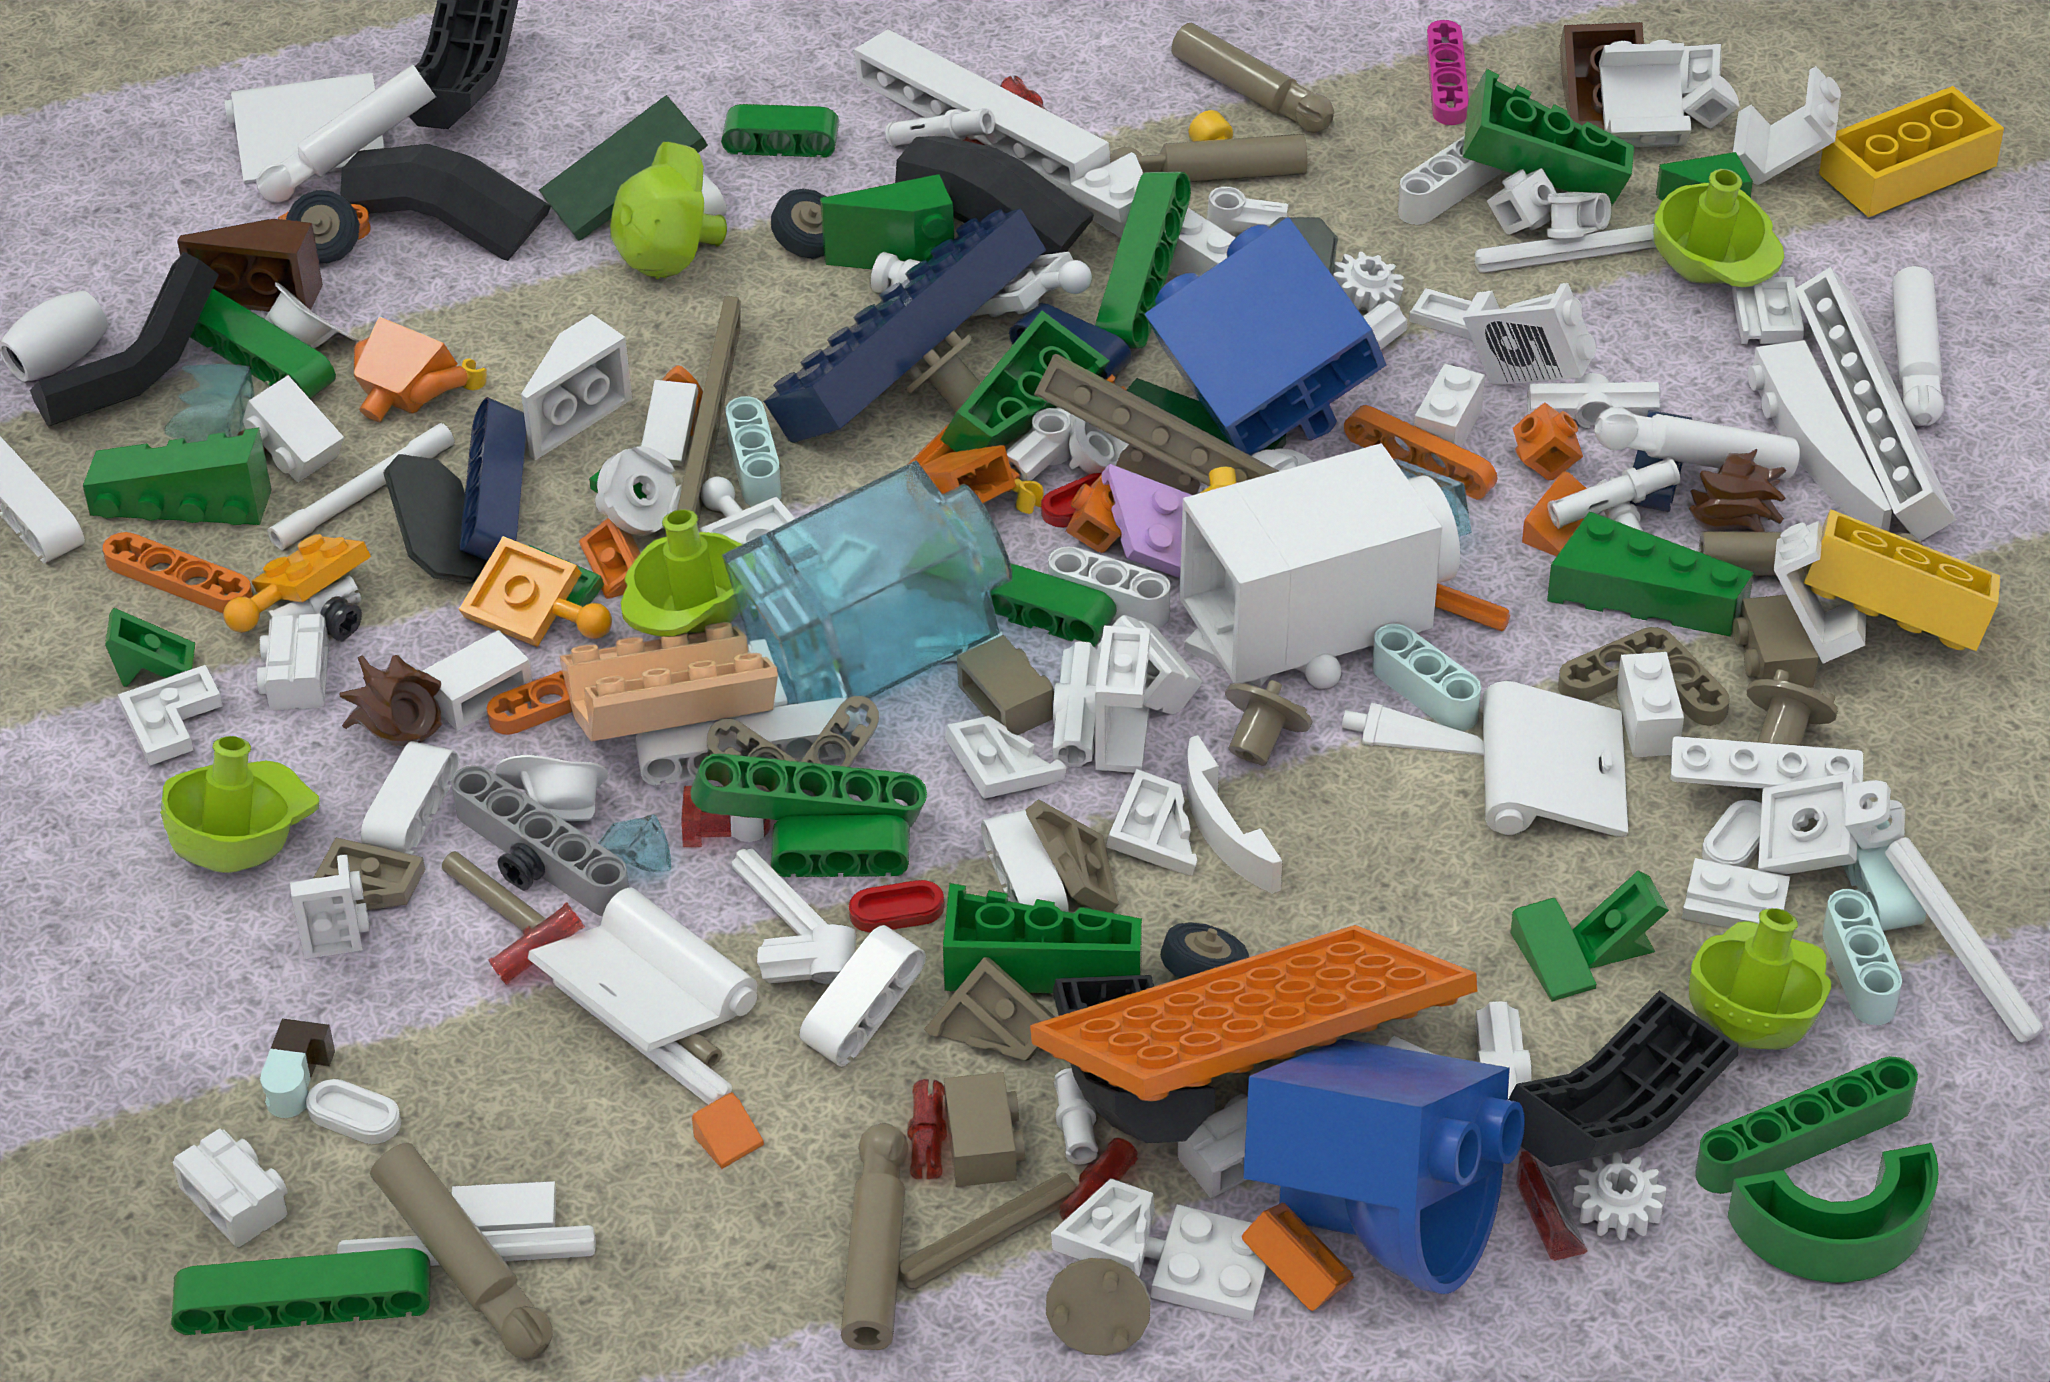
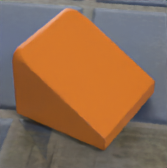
[692,1092,764,1169]

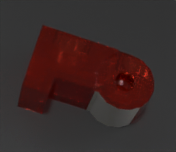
[681,786,771,847]

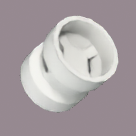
[871,252,920,293]

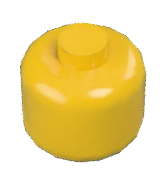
[1188,110,1233,142]

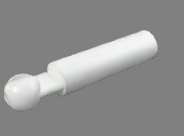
[256,64,436,203]
[1892,266,1945,426]
[1594,407,1800,480]

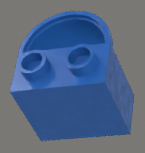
[1145,216,1387,456]
[1243,1038,1525,1294]

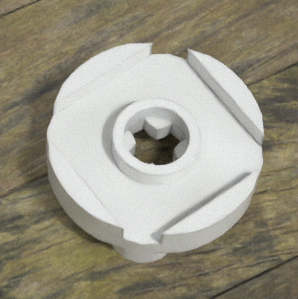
[595,446,682,536]

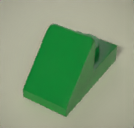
[105,608,196,687]
[1572,870,1669,969]

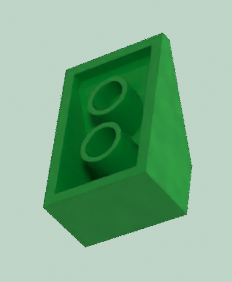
[820,174,954,270]

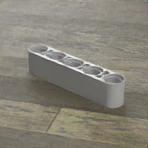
[451,765,629,916]

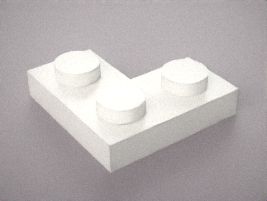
[118,665,223,766]

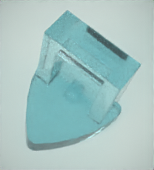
[598,814,671,873]

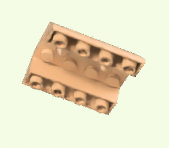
[559,622,778,742]

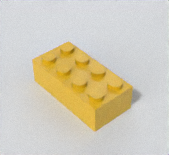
[1819,86,2004,218]
[1804,509,2000,651]

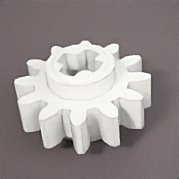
[1333,252,1404,312]
[1572,1152,1666,1240]

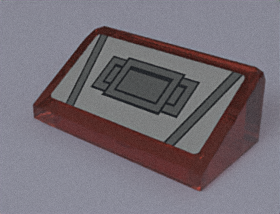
[1516,1151,1588,1261]

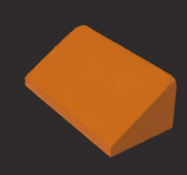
[1522,470,1587,557]
[579,518,641,599]
[1242,1203,1355,1311]

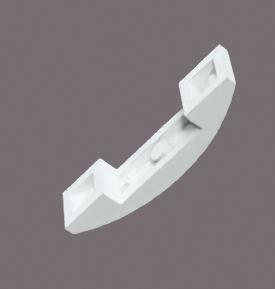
[1187,735,1282,894]

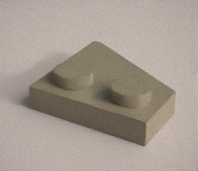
[1025,799,1119,912]
[313,837,426,910]
[924,957,1055,1060]

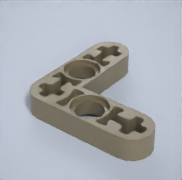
[1558,627,1730,726]
[707,696,879,797]

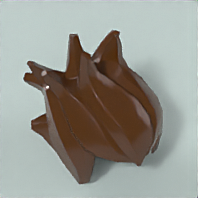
[1689,449,1786,532]
[339,655,442,746]

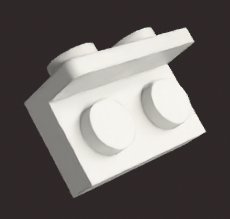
[290,854,370,959]

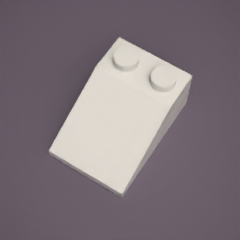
[521,314,632,460]

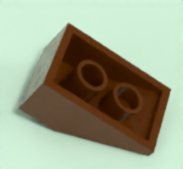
[1559,22,1644,130]
[177,218,323,312]

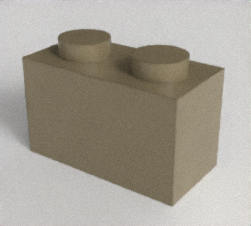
[1733,595,1819,688]
[957,635,1054,735]
[944,1072,1025,1187]

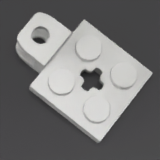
[1758,772,1905,875]

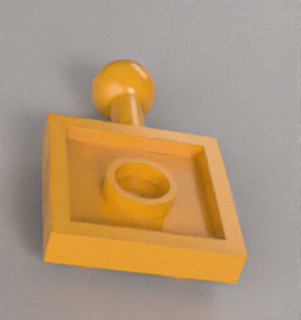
[223,534,371,633]
[459,536,612,647]

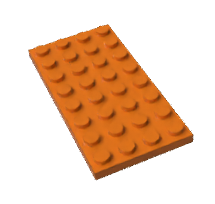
[1030,925,1477,1101]

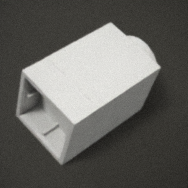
[1180,443,1460,683]

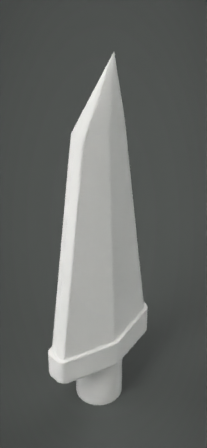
[1342,703,1484,755]

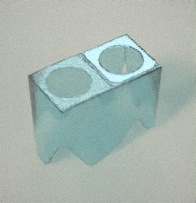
[165,364,255,443]

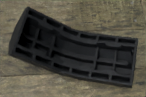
[408,0,518,129]
[895,136,1094,255]
[340,144,551,261]
[30,252,219,427]
[1052,975,1215,1143]
[1508,990,1738,1167]

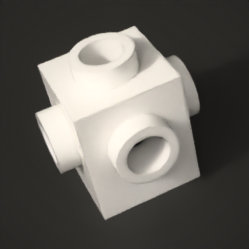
[1487,168,1556,235]

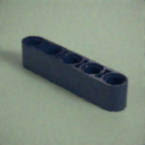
[460,397,526,561]

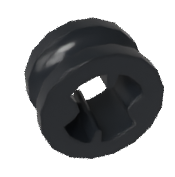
[320,596,362,642]
[497,842,545,891]

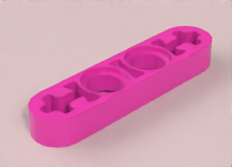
[1426,20,1469,125]

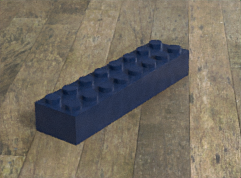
[763,208,1046,443]

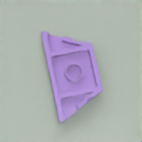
[1101,464,1192,578]

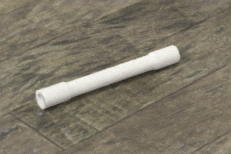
[267,423,454,551]

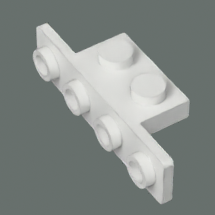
[1670,736,1863,788]

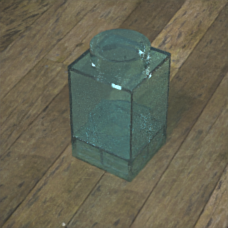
[722,460,1012,704]

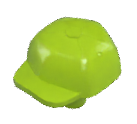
[610,142,727,280]
[1653,169,1785,288]
[621,509,755,637]
[160,736,320,873]
[1689,908,1831,1050]

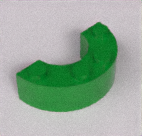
[1727,1143,1939,1283]

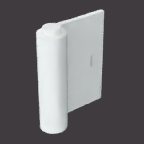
[224,73,384,184]
[1483,681,1628,837]
[528,887,757,1052]

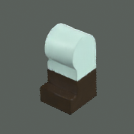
[260,1018,335,1118]

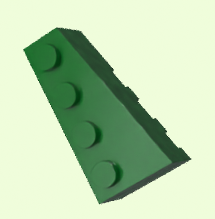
[1462,68,1634,206]
[940,311,1110,452]
[83,427,272,525]
[1547,511,1754,637]
[943,883,1142,993]

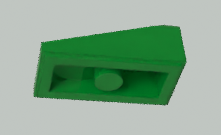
[1510,898,1597,1002]

